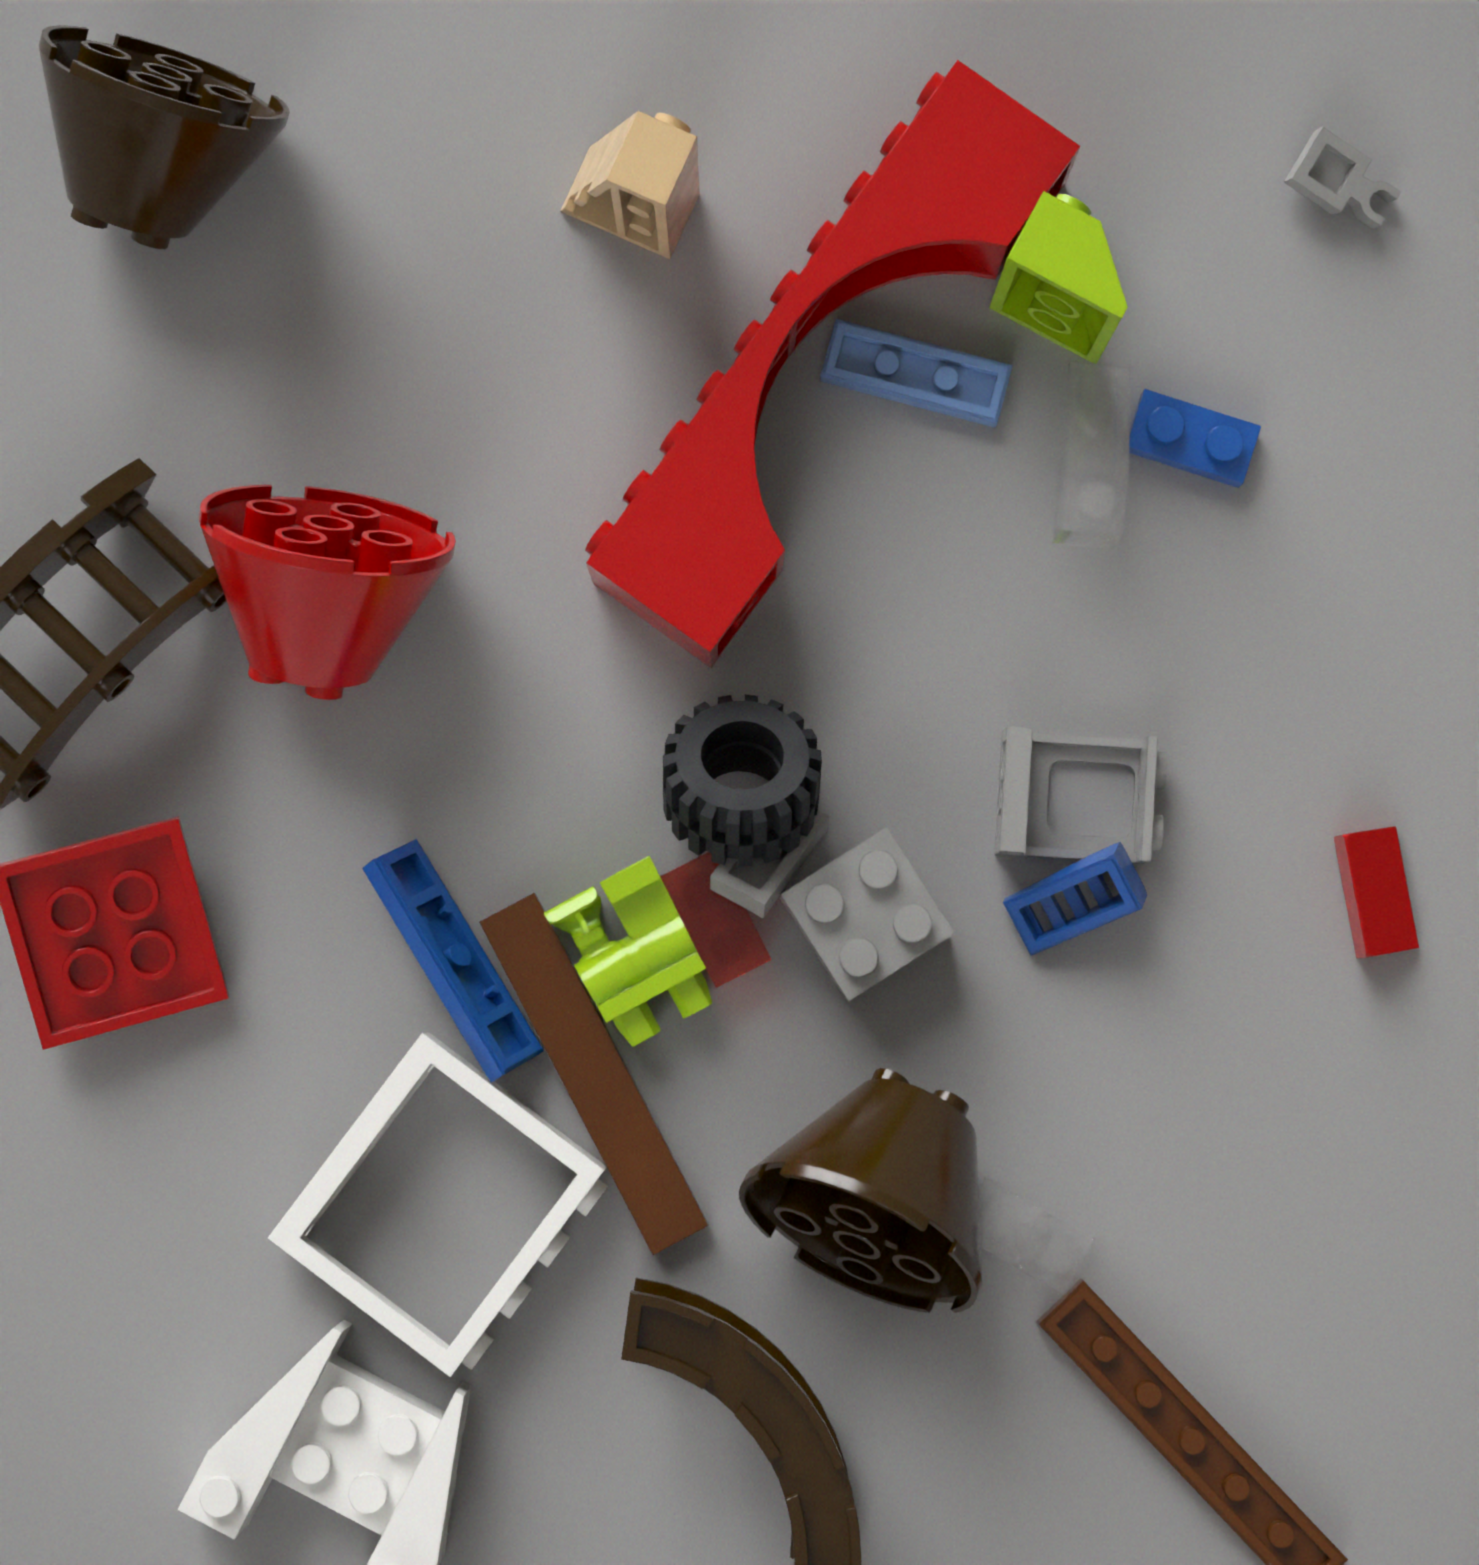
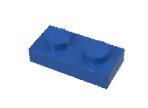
[1123,389,1261,488]

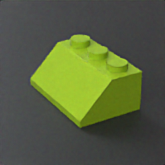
[989,191,1128,365]

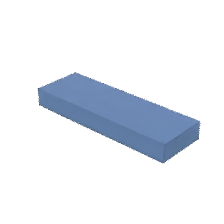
[820,319,1013,428]

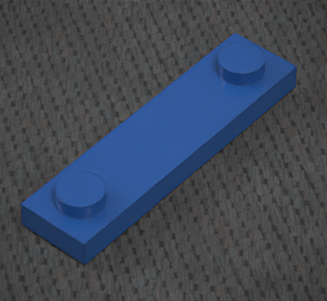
[362,839,544,1083]

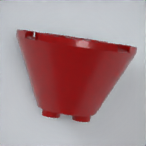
[199,485,456,700]

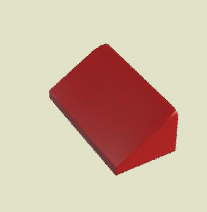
[1333,826,1419,959]

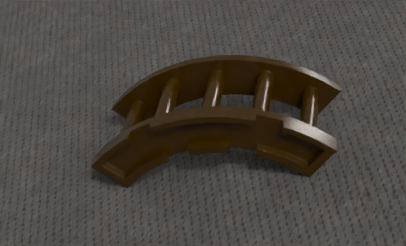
[0,458,227,810]
[621,1277,862,1565]

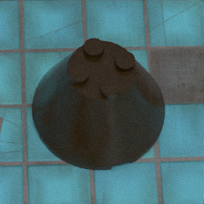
[39,25,290,249]
[739,1068,982,1313]

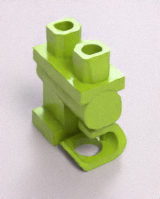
[544,855,712,1047]

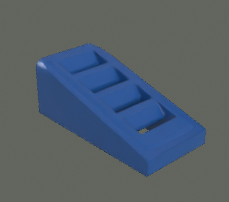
[1003,842,1147,956]

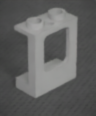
[994,726,1167,864]

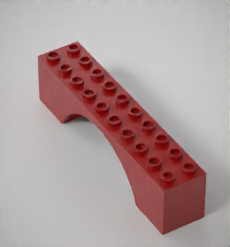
[585,60,1081,668]

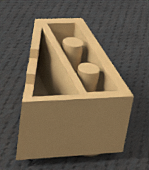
[560,111,700,259]

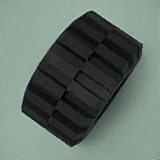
[663,694,822,867]

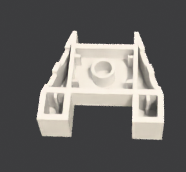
[178,1320,471,1565]

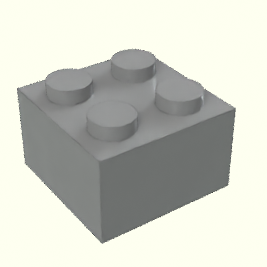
[779,827,955,1002]

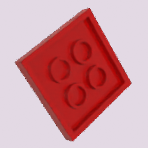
[0,816,229,1050]

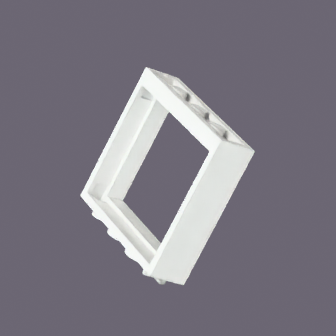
[268,1032,608,1377]

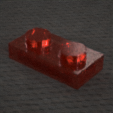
[660,852,772,988]

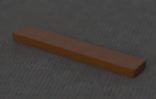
[479,893,709,1255]
[1036,1278,1348,1565]

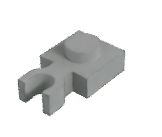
[1284,127,1401,229]

